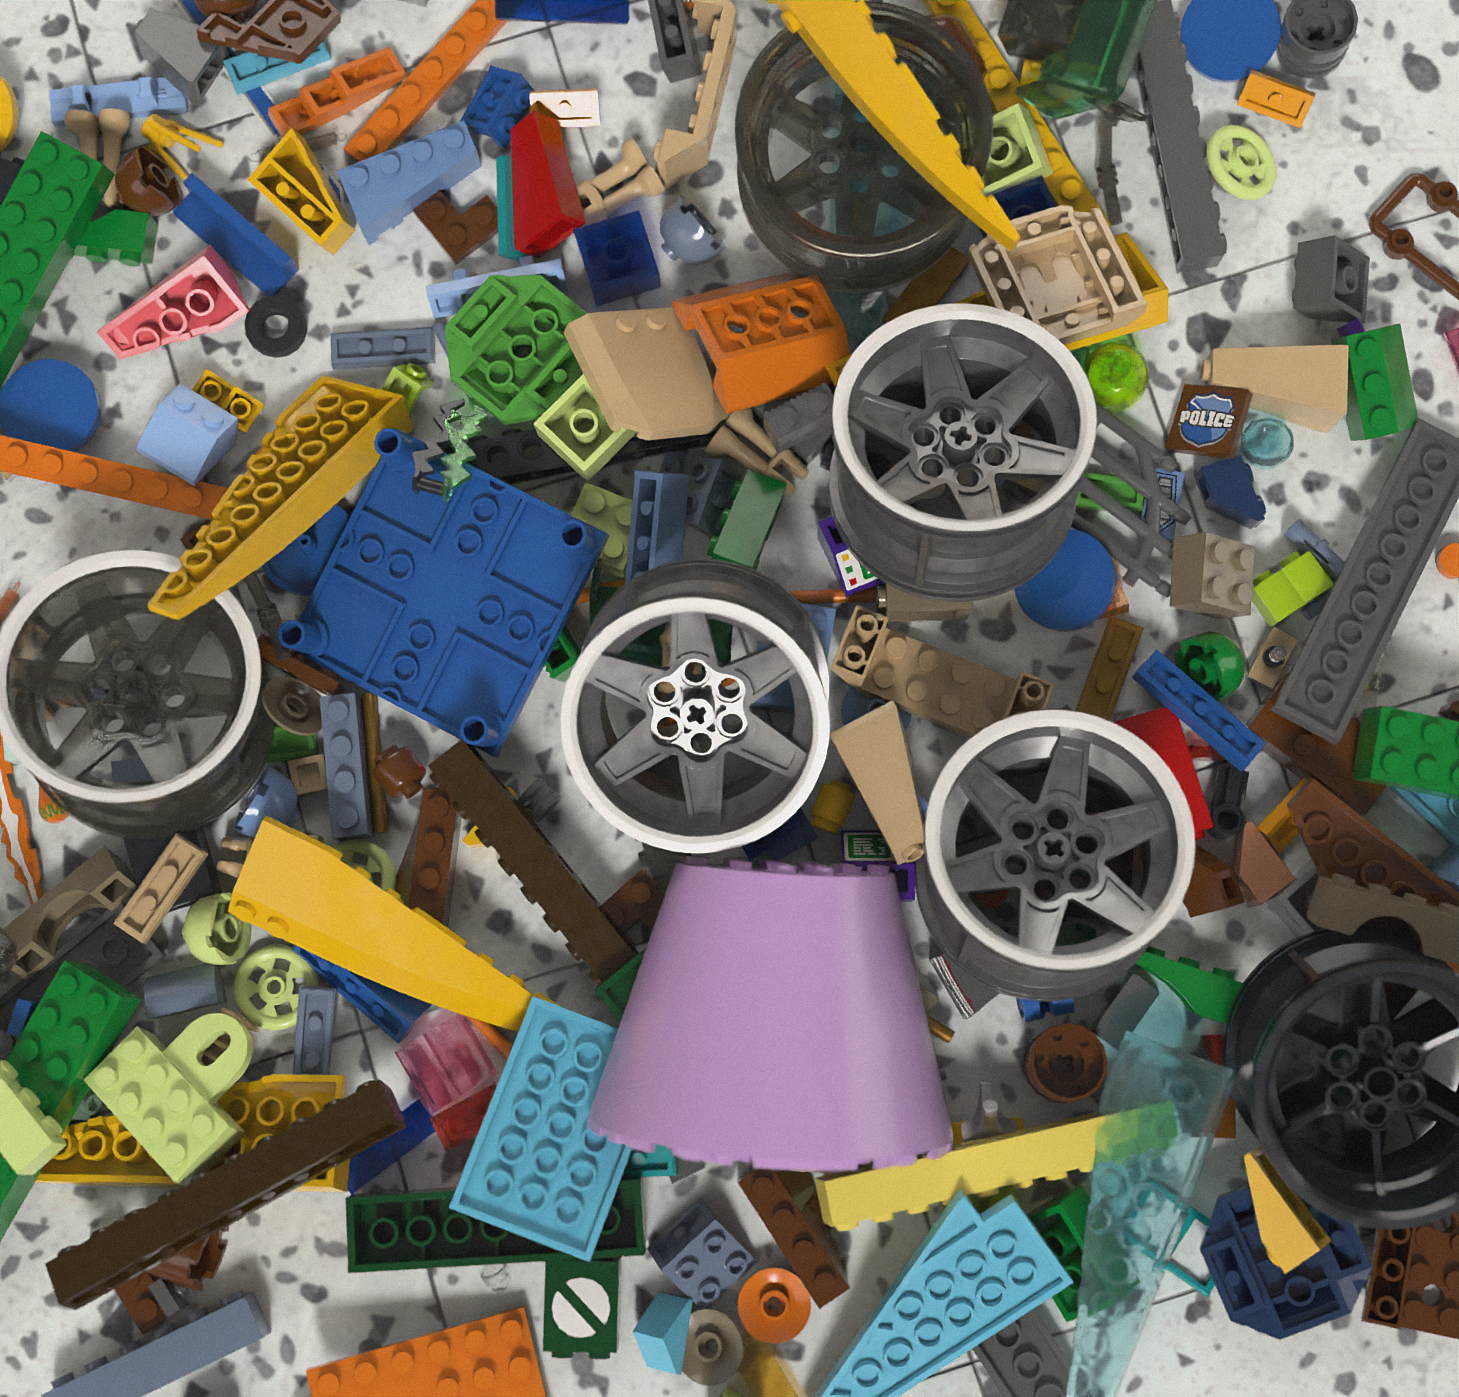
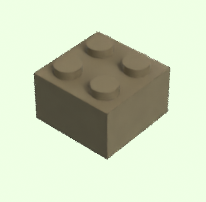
[1169,532,1255,619]

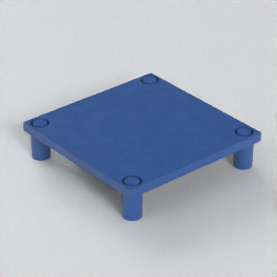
[278,428,610,758]

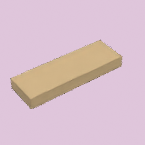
[113,833,209,944]

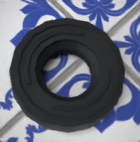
[244,295,307,358]

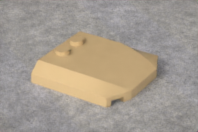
[968,205,1147,345]
[564,307,733,441]

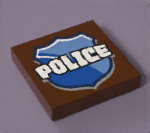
[1165,384,1253,459]

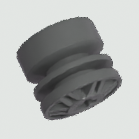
[1276,0,1358,79]

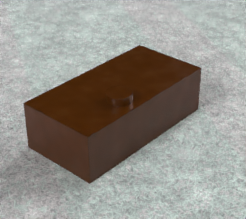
[1245,673,1387,816]

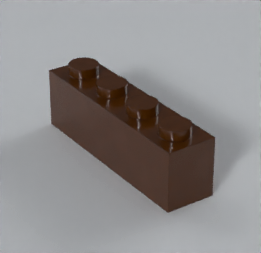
[395,788,462,928]
[737,1168,850,1309]

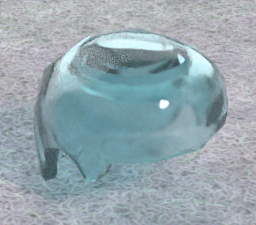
[1240,417,1295,470]

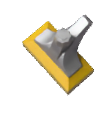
[951,1081,1024,1145]

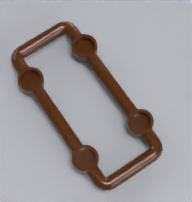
[1368,173,1459,300]

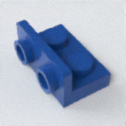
[459,66,535,148]

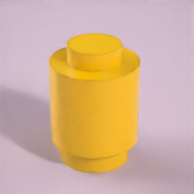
[810,779,855,834]

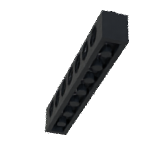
[439,429,707,485]

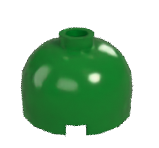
[1174,631,1245,702]

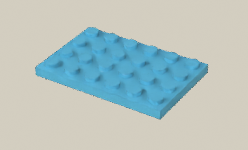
[449,996,632,1262]

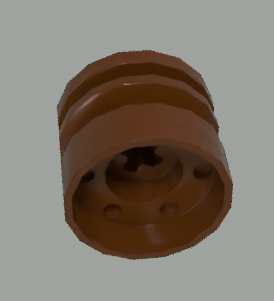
[1023,1023,1108,1104]

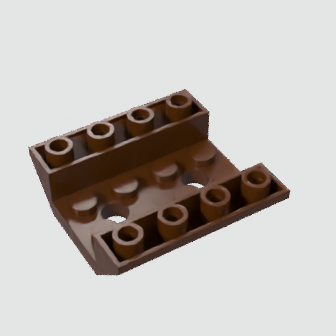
[1361,1212,1459,1339]

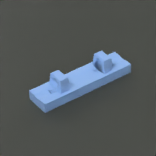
[49,77,189,127]
[426,255,568,319]

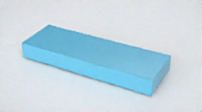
[223,40,331,95]

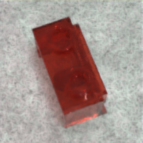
[429,1083,497,1151]

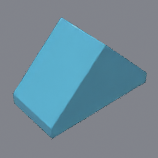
[632,1292,693,1375]

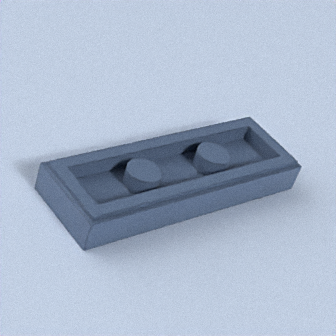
[330,327,436,370]
[293,985,336,1075]

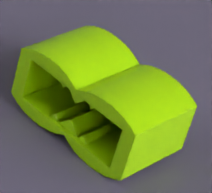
[1252,551,1333,627]

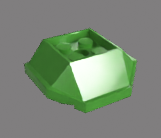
[445,275,587,425]

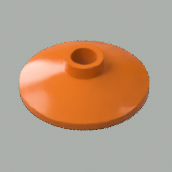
[738,1267,811,1344]

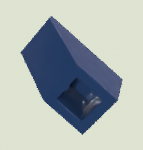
[1194,454,1266,529]

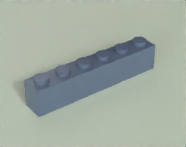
[41,1291,271,1397]

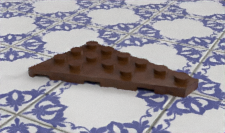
[1287,777,1459,1021]

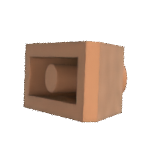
[1232,821,1295,906]

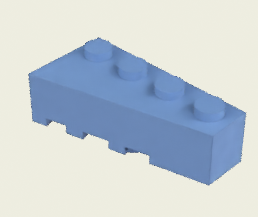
[337,120,481,246]

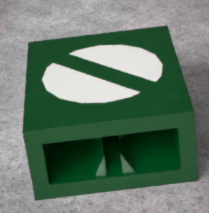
[543,1257,621,1359]

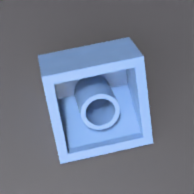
[136,383,238,486]

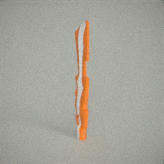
[0,733,44,905]

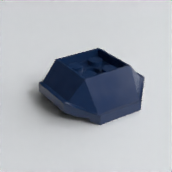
[1199,1184,1372,1340]

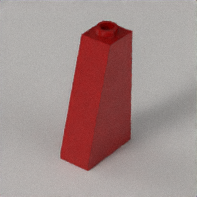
[511,111,586,258]
[1112,707,1214,840]

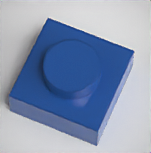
[6,998,40,1038]

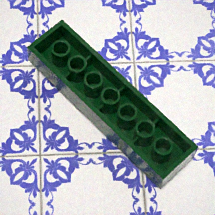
[346,1177,647,1273]

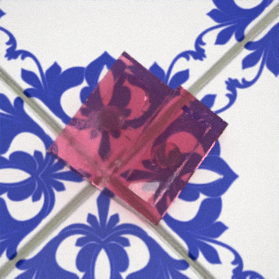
[395,1013,498,1114]

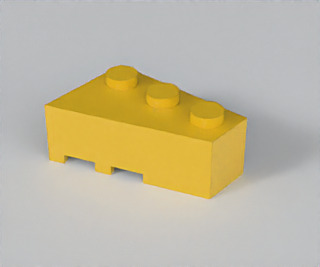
[247,127,355,256]

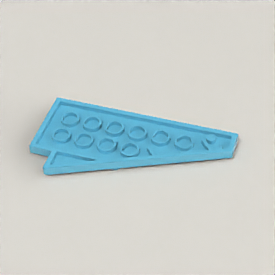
[813,1189,1073,1397]

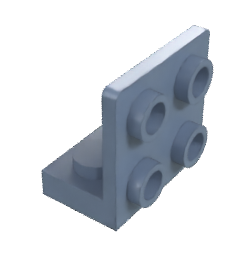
[659,451,742,538]
[647,1198,756,1309]

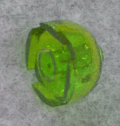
[1081,342,1149,413]

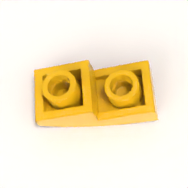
[192,368,265,434]

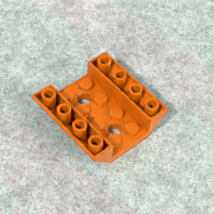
[671,272,850,414]

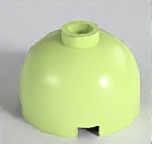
[182,892,252,965]

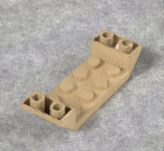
[653,0,737,189]
[830,605,1055,738]

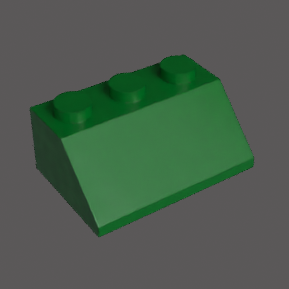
[1331,323,1418,441]
[1026,1185,1141,1322]

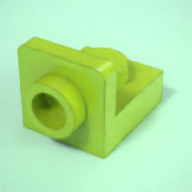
[381,363,434,416]

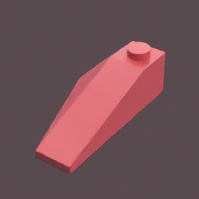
[97,245,250,359]

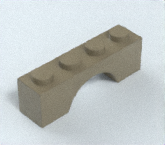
[0,846,138,981]
[1306,873,1459,965]

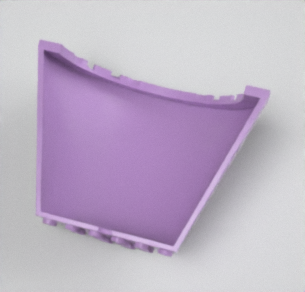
[587,856,954,1170]

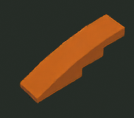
[268,47,406,138]

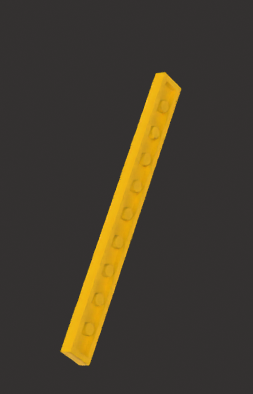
[922,0,1111,228]

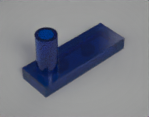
[347,1098,442,1195]

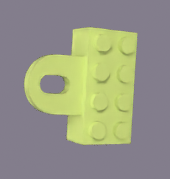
[84,1013,253,1186]

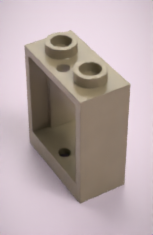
[875,583,973,623]

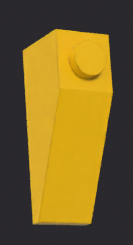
[1244,1145,1331,1273]

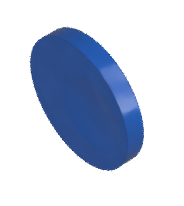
[1180,0,1281,83]
[0,359,101,452]
[262,504,350,596]
[1014,529,1117,632]

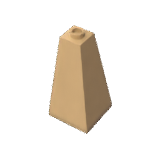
[1200,345,1349,433]
[829,700,925,865]

